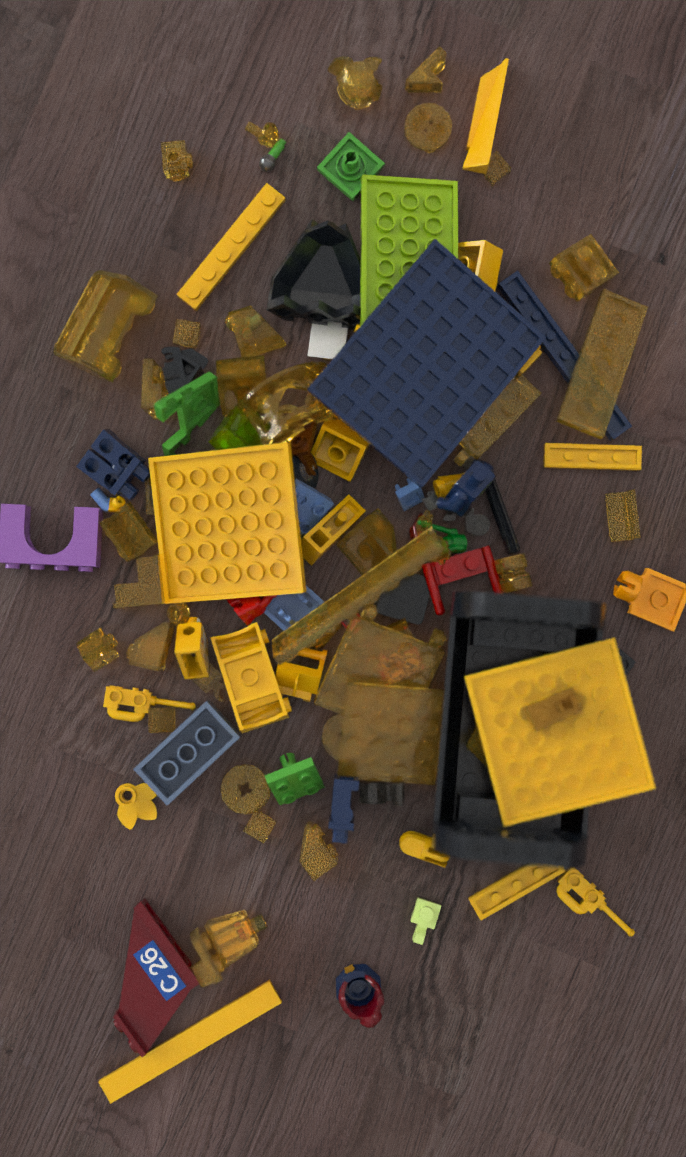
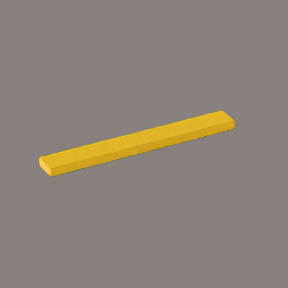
[98,979,282,1104]

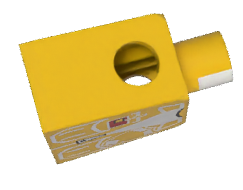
[175,617,209,679]

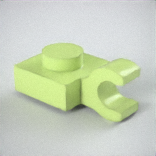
[410,897,441,945]

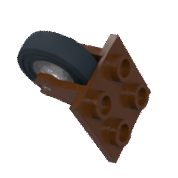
[272,412,320,488]

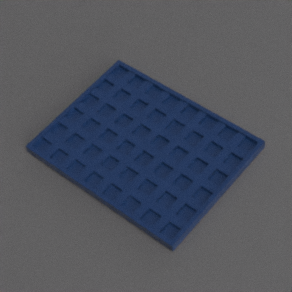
[307,239,547,488]

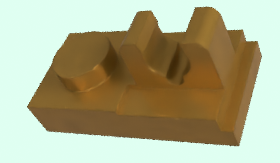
[525,687,583,731]

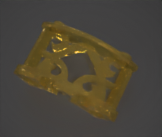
[237,361,341,445]

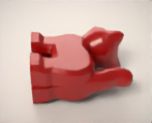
[226,595,277,626]

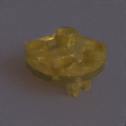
[404,103,452,153]

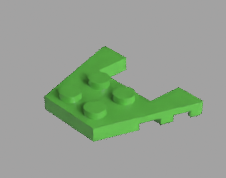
[154,371,220,456]

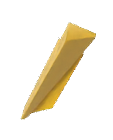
[462,59,509,174]

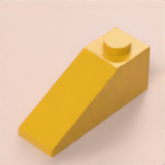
[301,494,366,566]

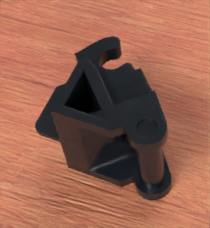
[161,347,208,394]

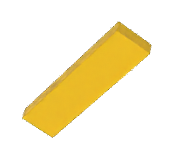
[543,443,642,471]
[468,865,566,921]

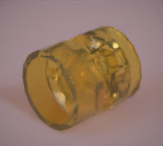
[494,553,533,594]

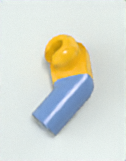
[90,488,126,513]

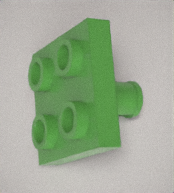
[317,132,385,201]
[265,753,325,805]

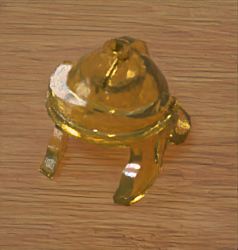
[327,56,382,110]

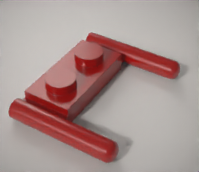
[421,545,504,616]

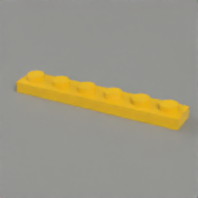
[177,183,286,311]

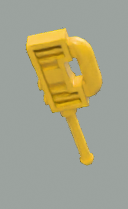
[103,685,196,722]
[557,868,635,937]

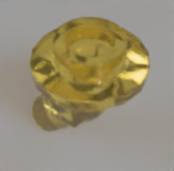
[245,121,279,147]

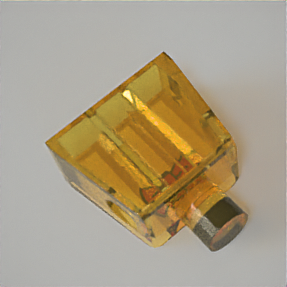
[204,910,268,968]

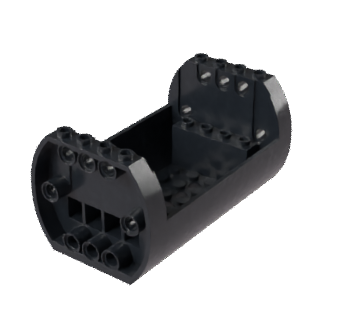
[431,591,607,869]

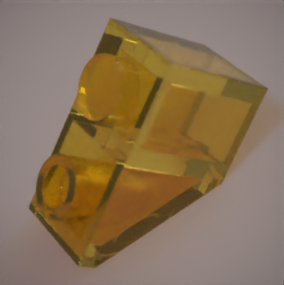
[299,820,339,881]

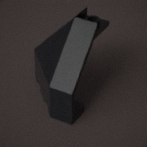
[267,219,361,328]

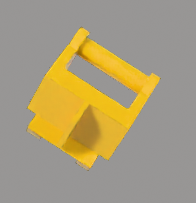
[275,640,328,702]

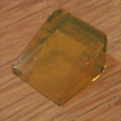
[148,707,175,733]

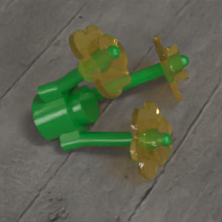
[405,510,467,570]

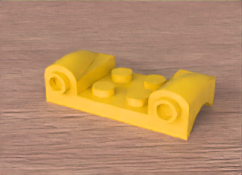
[211,622,292,733]

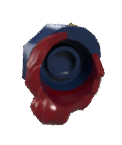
[336,964,384,1028]

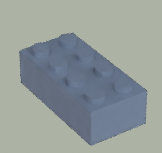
[133,700,242,805]

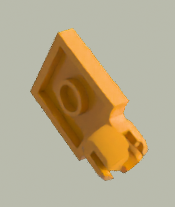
[613,568,686,632]

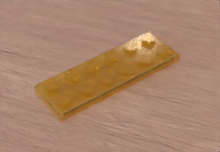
[556,289,648,440]

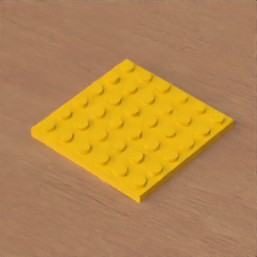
[148,442,306,604]
[465,638,656,827]

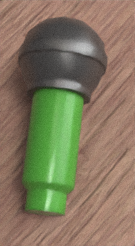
[259,139,286,172]

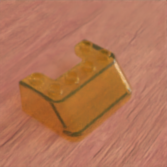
[53,270,158,382]

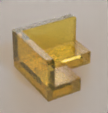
[113,555,165,609]

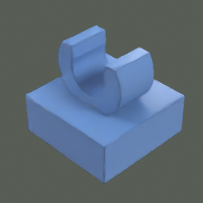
[395,478,425,511]

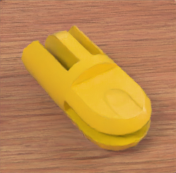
[399,831,450,868]

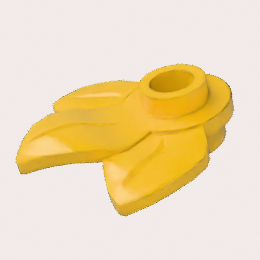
[115,783,157,830]

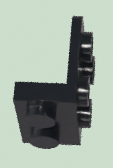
[372,565,430,624]

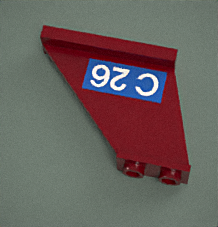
[113,898,202,1057]

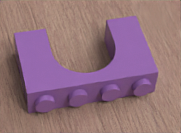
[0,504,103,572]

